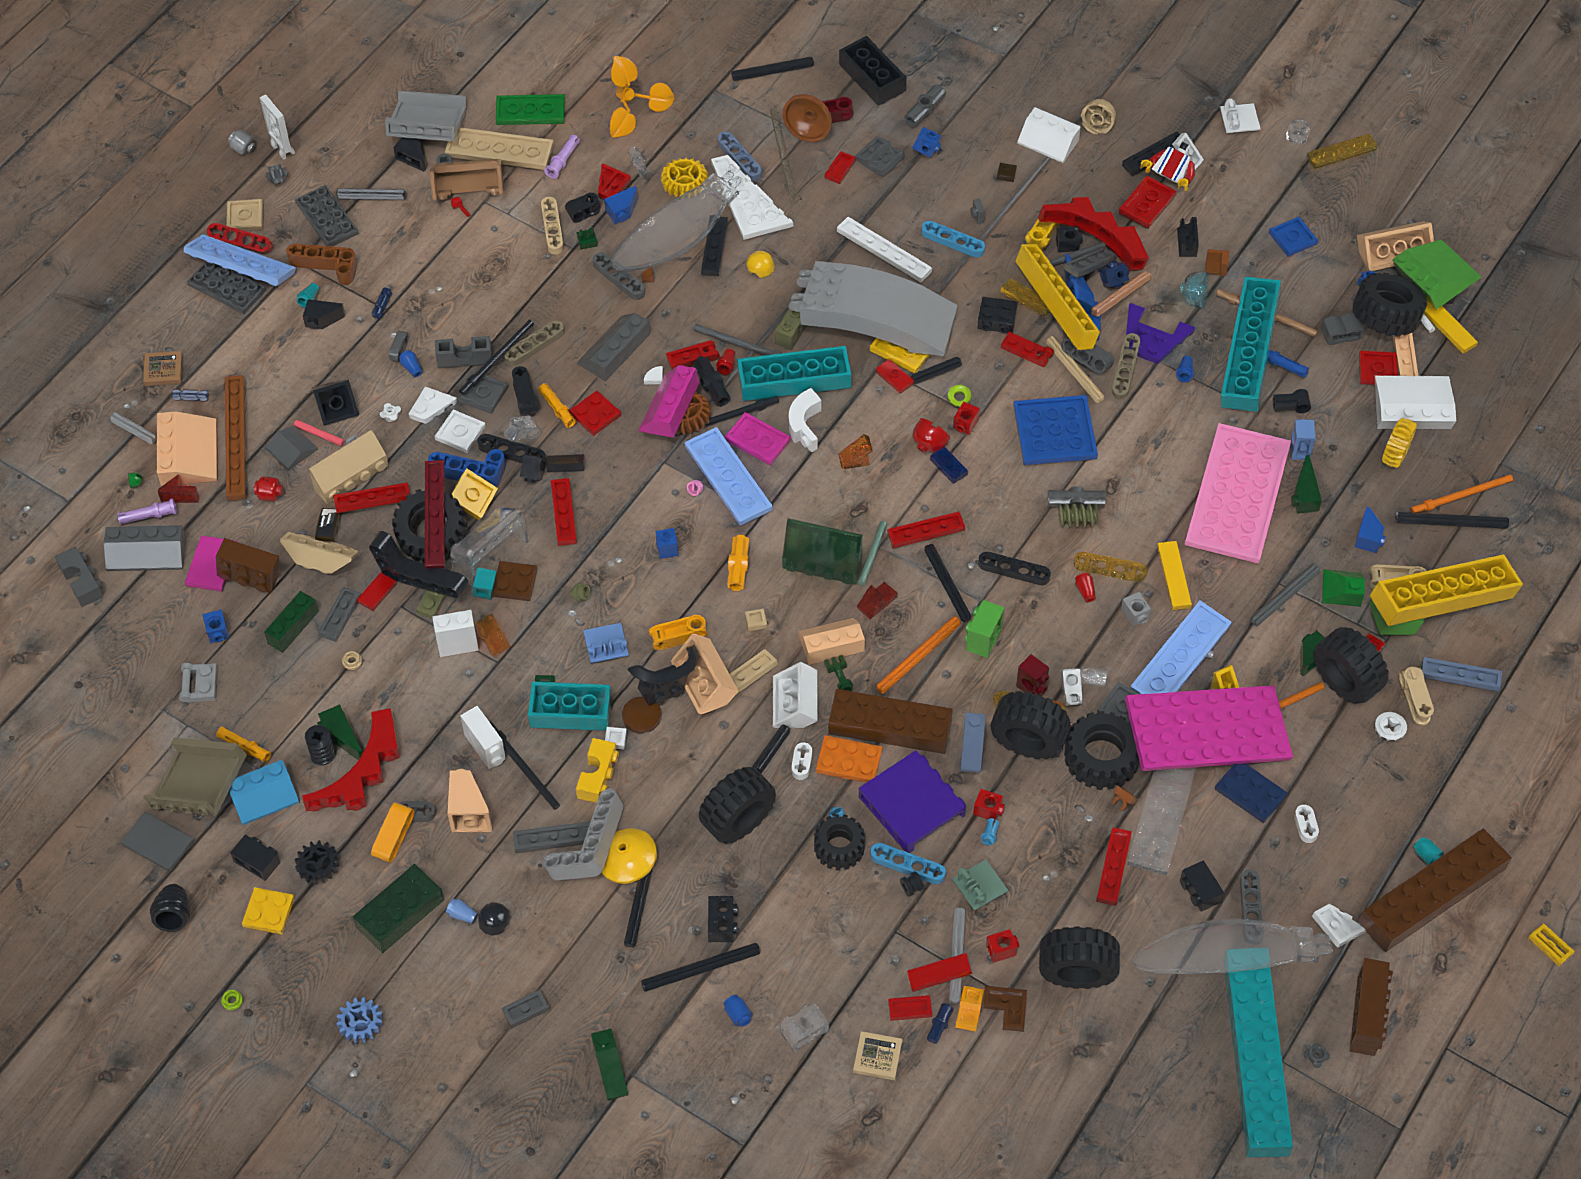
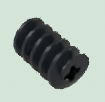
[305,725,335,765]

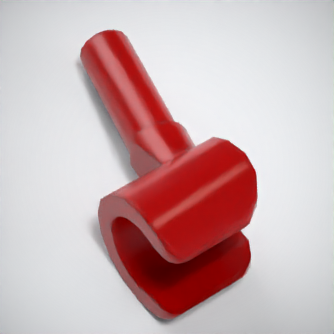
[450,197,471,217]

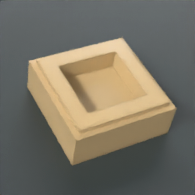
[745,608,767,631]

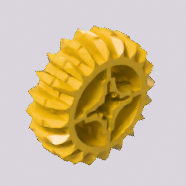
[661,157,708,200]
[1382,418,1417,468]

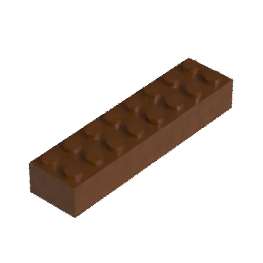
[1358,828,1512,952]

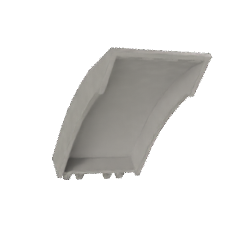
[788,261,958,356]

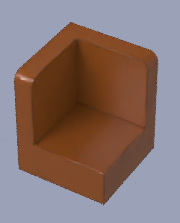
[1205,249,1229,276]

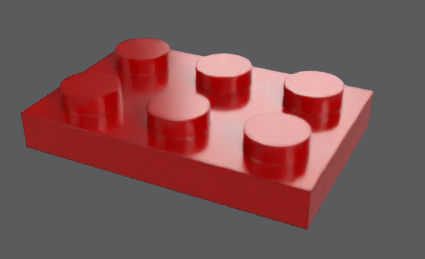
[1119,176,1177,229]

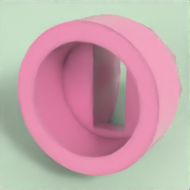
[687,480,703,496]

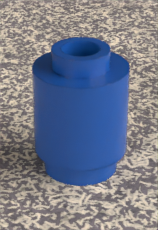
[723,995,753,1027]

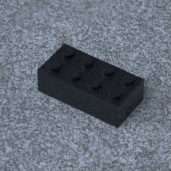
[839,36,907,105]

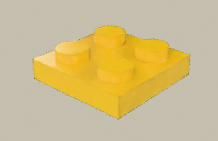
[451,468,498,520]
[242,887,295,934]

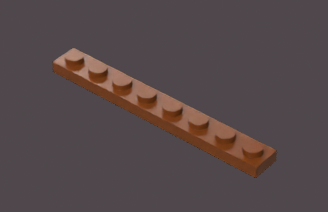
[225,375,246,501]

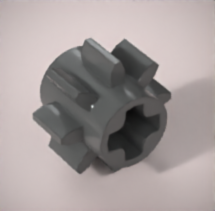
[266,164,288,184]

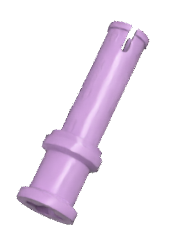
[544,135,580,179]
[118,498,177,525]

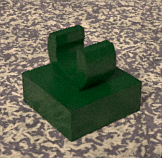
[576,228,598,250]

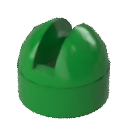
[128,472,142,488]

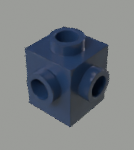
[1098,260,1129,288]

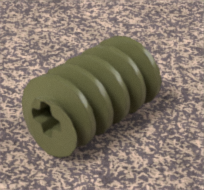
[1058,503,1098,528]

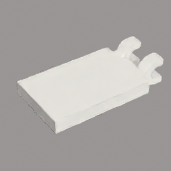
[260,95,295,160]

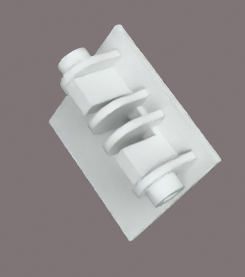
[1220,99,1260,133]

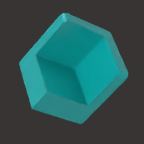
[472,568,496,600]

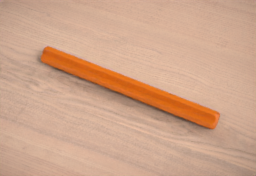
[876,616,961,694]

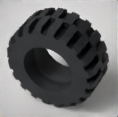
[1353,273,1427,336]
[392,489,468,563]
[1313,627,1389,704]
[990,691,1071,759]
[1064,711,1140,790]
[699,767,776,844]
[1039,926,1120,989]

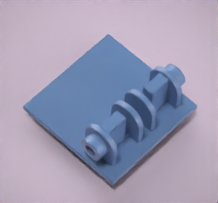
[583,623,629,663]

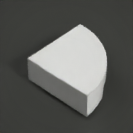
[644,366,663,384]

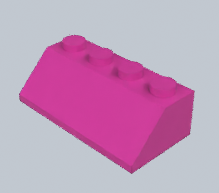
[639,365,700,438]

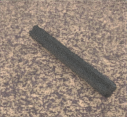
[1250,564,1320,626]

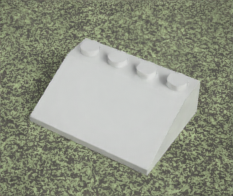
[1375,376,1456,429]

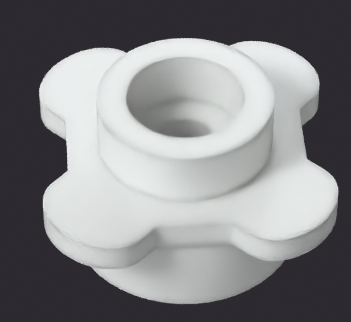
[380,403,401,422]

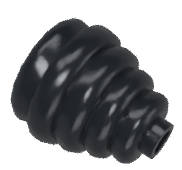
[150,884,191,932]

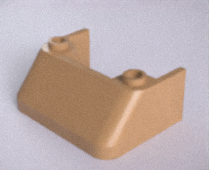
[430,159,504,200]

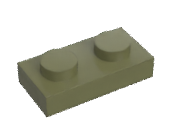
[416,590,446,619]

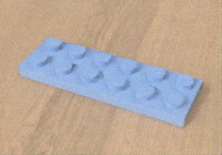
[184,234,296,286]
[684,427,773,526]
[1130,600,1232,694]

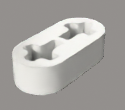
[792,742,812,780]
[1294,805,1319,843]

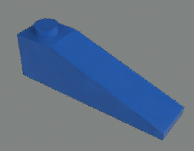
[1064,254,1098,315]

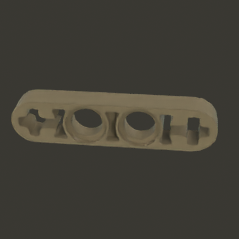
[504,320,564,366]
[1112,333,1140,399]

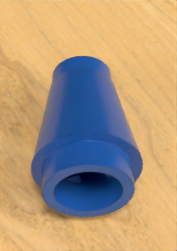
[399,350,423,378]
[1176,356,1194,382]

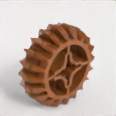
[676,391,711,436]

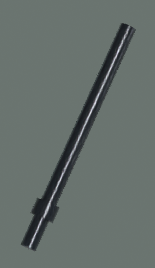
[459,319,534,395]
[675,396,779,437]
[489,721,560,810]

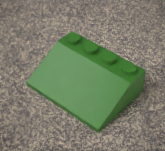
[1392,240,1481,310]

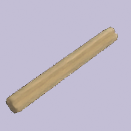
[1046,336,1104,403]

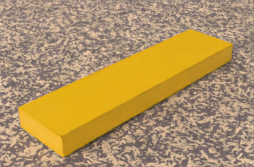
[1424,300,1478,354]
[1157,541,1192,610]

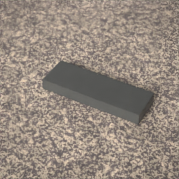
[318,587,361,642]

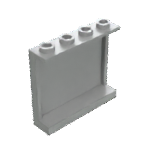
[385,90,466,141]

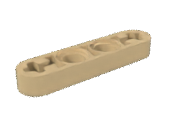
[541,197,564,254]

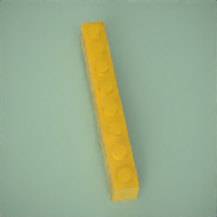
[1015,244,1100,350]

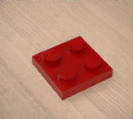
[1359,350,1398,385]
[569,390,621,436]

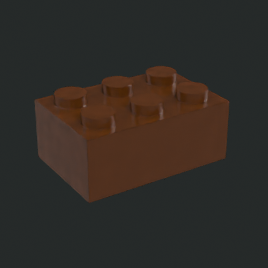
[215,538,280,593]

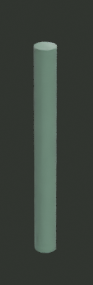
[858,521,887,586]

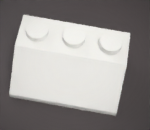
[1017,107,1081,163]
[773,662,817,728]

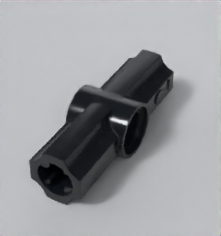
[693,356,730,407]

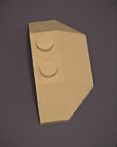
[280,532,359,574]

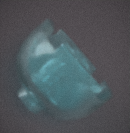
[1180,271,1209,307]

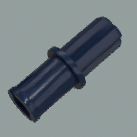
[927,1003,954,1044]

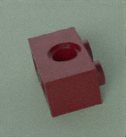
[1016,654,1049,695]

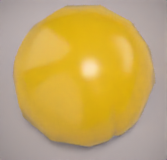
[746,251,775,278]

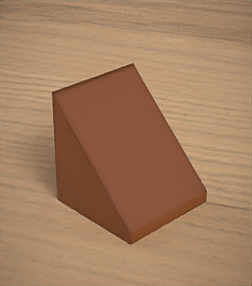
[642,266,653,283]

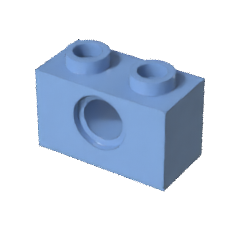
[1290,419,1316,460]

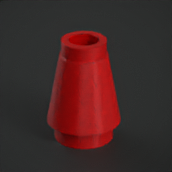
[716,349,735,375]
[1075,573,1096,603]

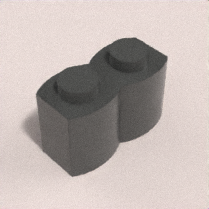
[1321,313,1365,345]

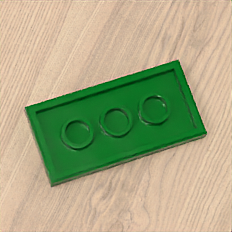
[496,94,565,125]

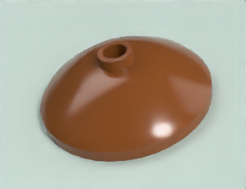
[783,94,832,142]

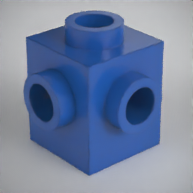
[912,127,941,157]

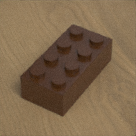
[1349,958,1393,1056]

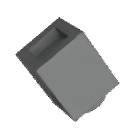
[1121,592,1151,627]

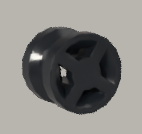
[900,871,924,897]

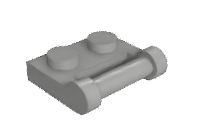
[179,663,217,702]

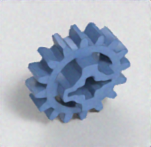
[336,997,383,1043]

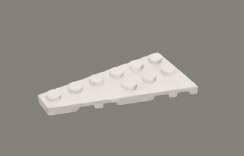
[711,155,793,240]

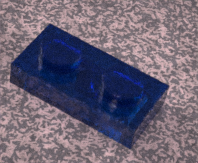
[930,447,968,484]

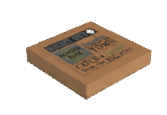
[143,351,182,386]

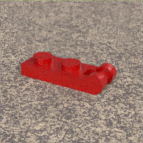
[1001,331,1054,367]
[666,340,720,370]

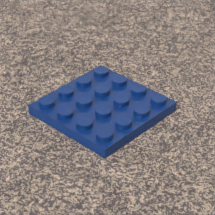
[1013,395,1098,465]

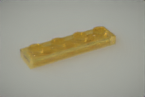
[1307,133,1378,169]

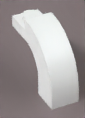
[789,388,821,452]

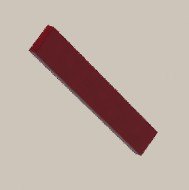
[425,460,445,569]

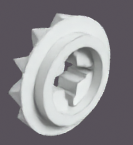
[1375,712,1407,742]

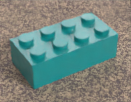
[528,681,612,731]

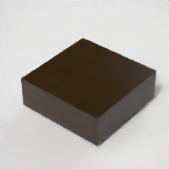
[997,163,1017,182]

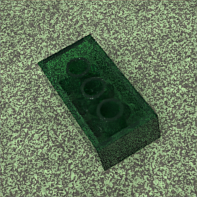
[352,864,444,953]

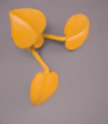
[610,56,675,138]

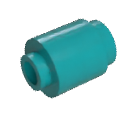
[1413,837,1444,866]

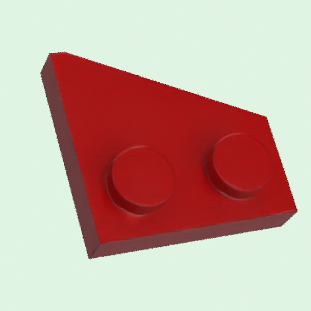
[598,163,631,199]

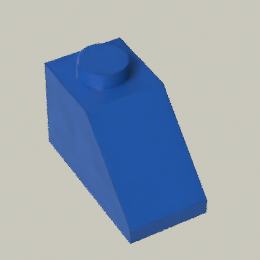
[604,186,638,224]
[1355,507,1386,553]

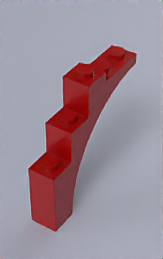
[1038,197,1149,271]
[302,708,400,812]

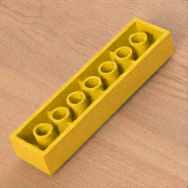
[1370,554,1523,626]

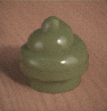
[570,583,591,602]

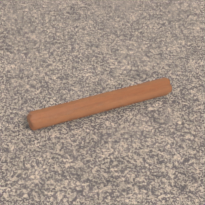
[1091,271,1151,317]

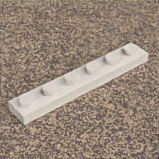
[837,217,932,283]

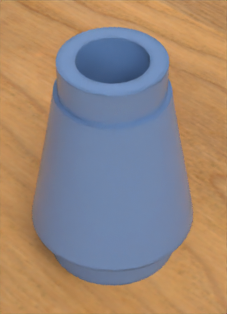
[446,898,478,924]

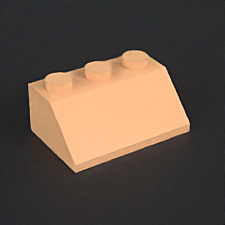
[798,618,865,665]

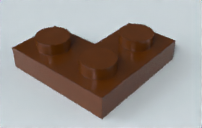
[983,986,1027,1032]

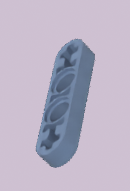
[718,131,762,181]

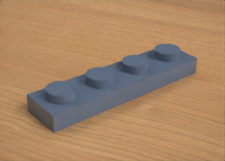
[1421,657,1502,692]

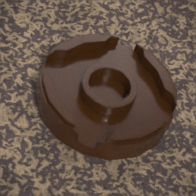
[622,696,661,734]

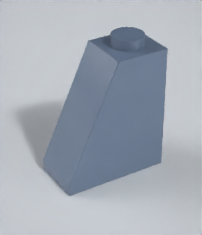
[961,713,985,773]

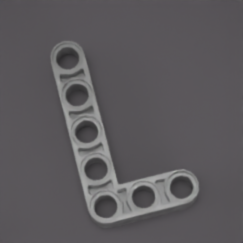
[542,788,624,880]

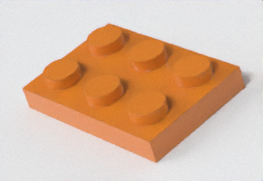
[816,735,883,783]

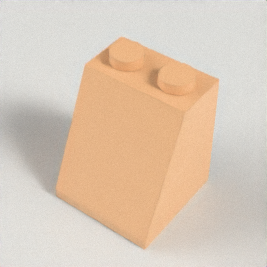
[448,769,492,833]

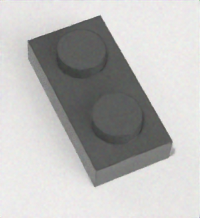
[502,990,549,1028]

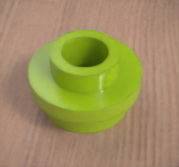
[221,990,243,1011]

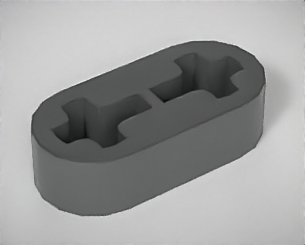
[389,330,409,362]
[399,801,436,822]

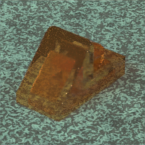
[838,434,873,469]
[474,613,510,656]

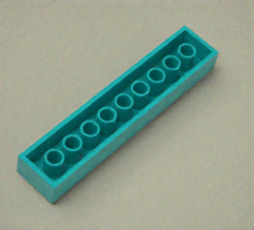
[1223,949,1293,1158]

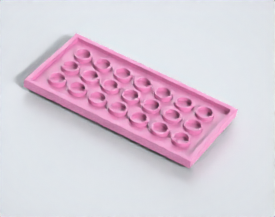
[1185,423,1291,564]

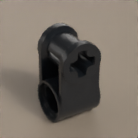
[565,193,600,223]

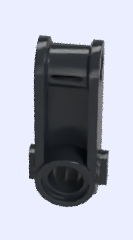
[512,366,539,417]

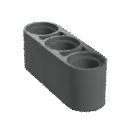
[1061,337,1114,373]

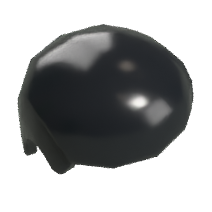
[478,902,510,936]

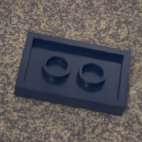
[1215,764,1288,824]

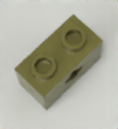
[775,308,807,350]

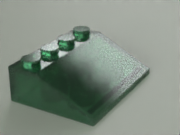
[782,518,863,585]

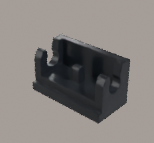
[1177,217,1199,257]

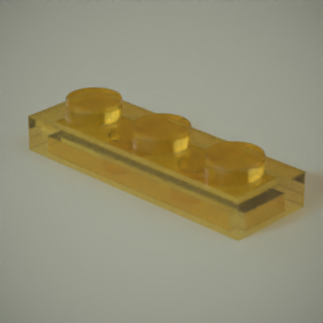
[1000,279,1050,316]

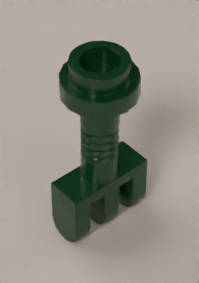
[824,655,853,691]

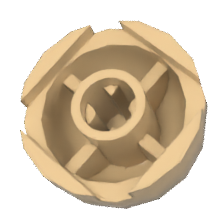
[1081,99,1116,134]

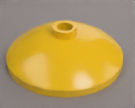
[601,828,657,884]

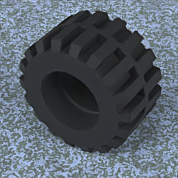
[814,814,865,870]

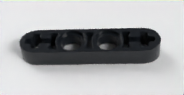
[477,434,546,463]
[978,551,1051,586]

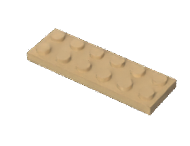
[445,128,554,170]

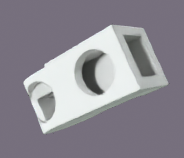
[1059,668,1082,706]

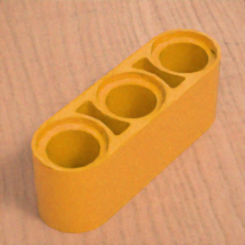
[371,802,415,863]

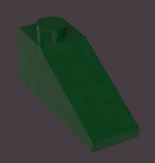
[1291,455,1322,514]
[317,704,363,760]
[591,1028,628,1101]

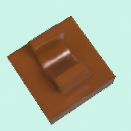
[1112,786,1138,811]

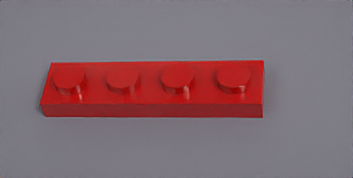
[551,478,577,546]
[333,482,410,513]
[887,511,965,548]
[1096,827,1132,906]

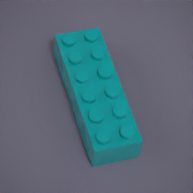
[737,346,851,401]

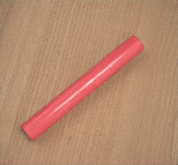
[294,419,345,446]

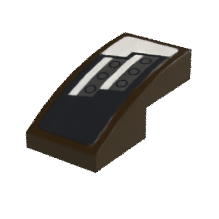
[315,508,341,542]

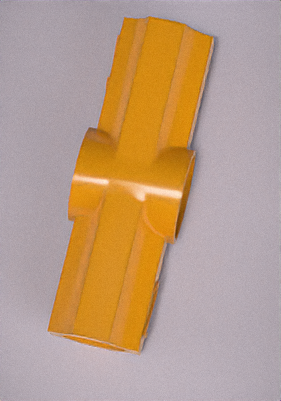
[727,535,749,591]

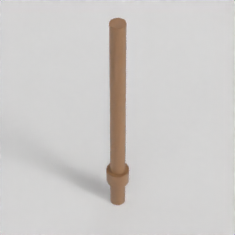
[1216,289,1318,337]

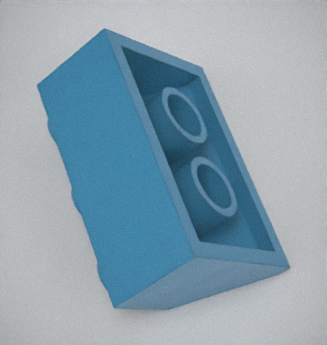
[229,760,300,825]

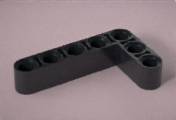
[369,531,468,598]

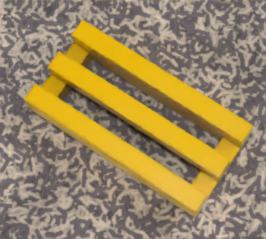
[1528,923,1575,967]

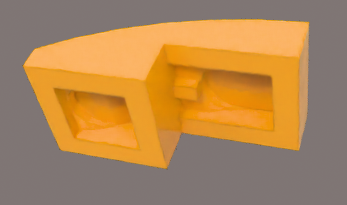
[955,986,984,1032]

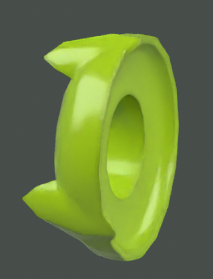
[948,385,971,407]

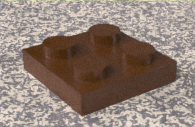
[492,561,537,601]

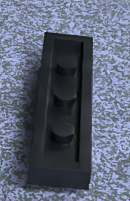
[1122,131,1180,176]
[701,216,728,276]

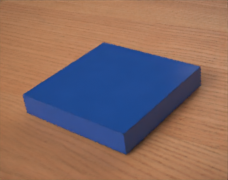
[1269,216,1318,257]

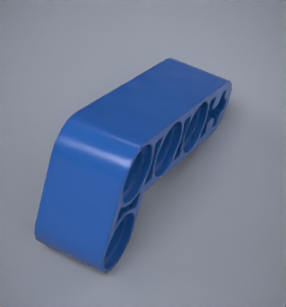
[428,449,506,487]

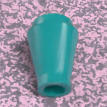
[296,283,319,308]

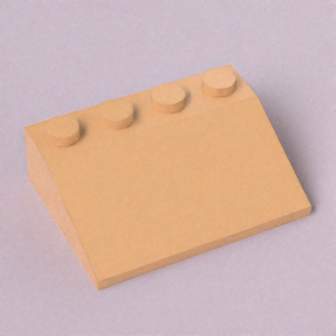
[157,411,217,486]

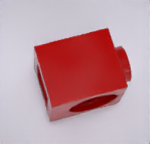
[953,401,980,435]
[973,788,1005,822]
[986,929,1019,963]

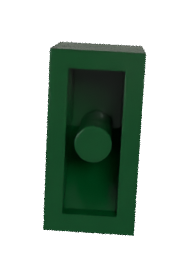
[1300,630,1325,676]

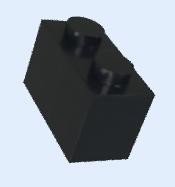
[230,834,280,881]
[1180,860,1225,912]

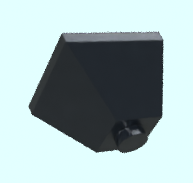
[312,380,359,425]

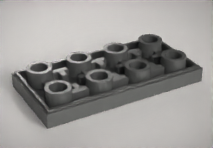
[295,185,359,246]
[187,261,266,315]

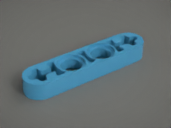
[921,221,985,258]
[870,843,946,885]

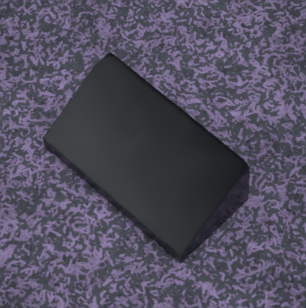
[546,454,584,472]

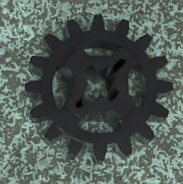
[295,840,340,884]

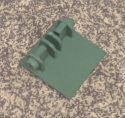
[952,860,1009,911]

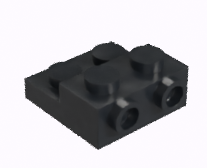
[977,297,1018,333]

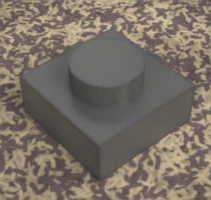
[970,198,985,224]

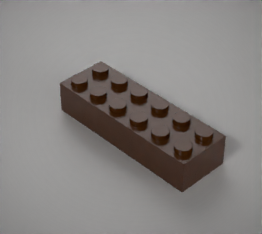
[828,689,953,754]

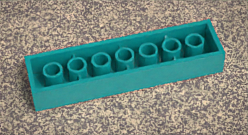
[1221,277,1281,412]

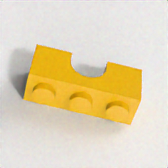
[576,738,619,803]

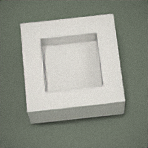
[605,727,627,750]

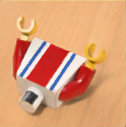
[1140,141,1195,191]

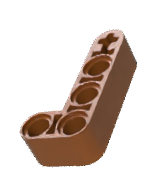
[286,244,357,285]

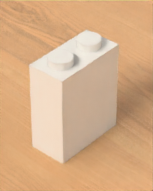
[432,610,479,657]
[460,706,506,769]

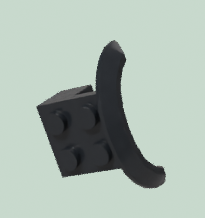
[627,645,698,706]

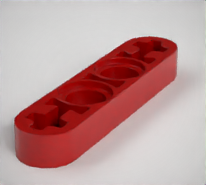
[207,223,273,254]

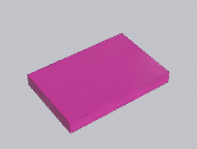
[724,412,791,466]
[185,536,238,592]

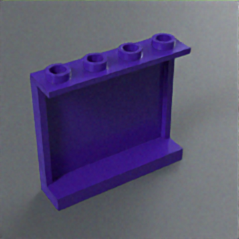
[859,750,966,853]

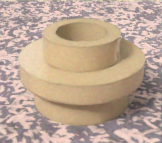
[342,651,362,670]

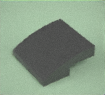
[855,136,905,176]

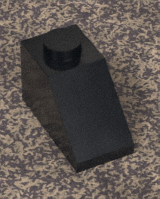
[393,137,426,172]
[303,299,345,329]

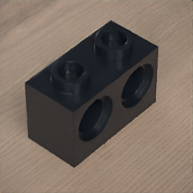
[708,896,738,942]

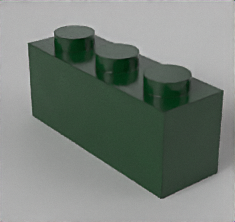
[264,591,319,653]

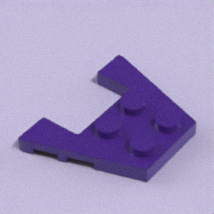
[1126,303,1195,364]

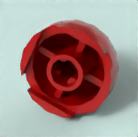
[912,418,950,453]

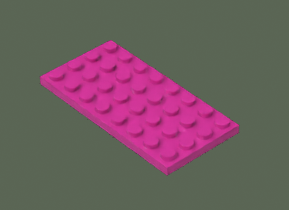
[1125,685,1293,771]

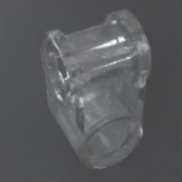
[504,415,541,441]

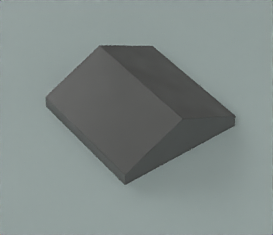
[265,426,318,470]

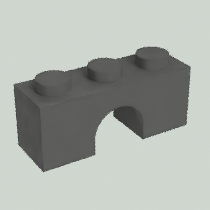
[435,336,492,368]
[55,546,103,607]

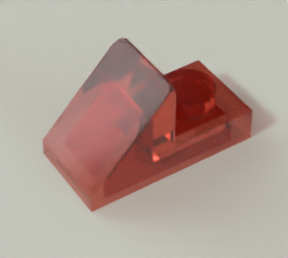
[158,474,199,503]
[857,582,898,620]

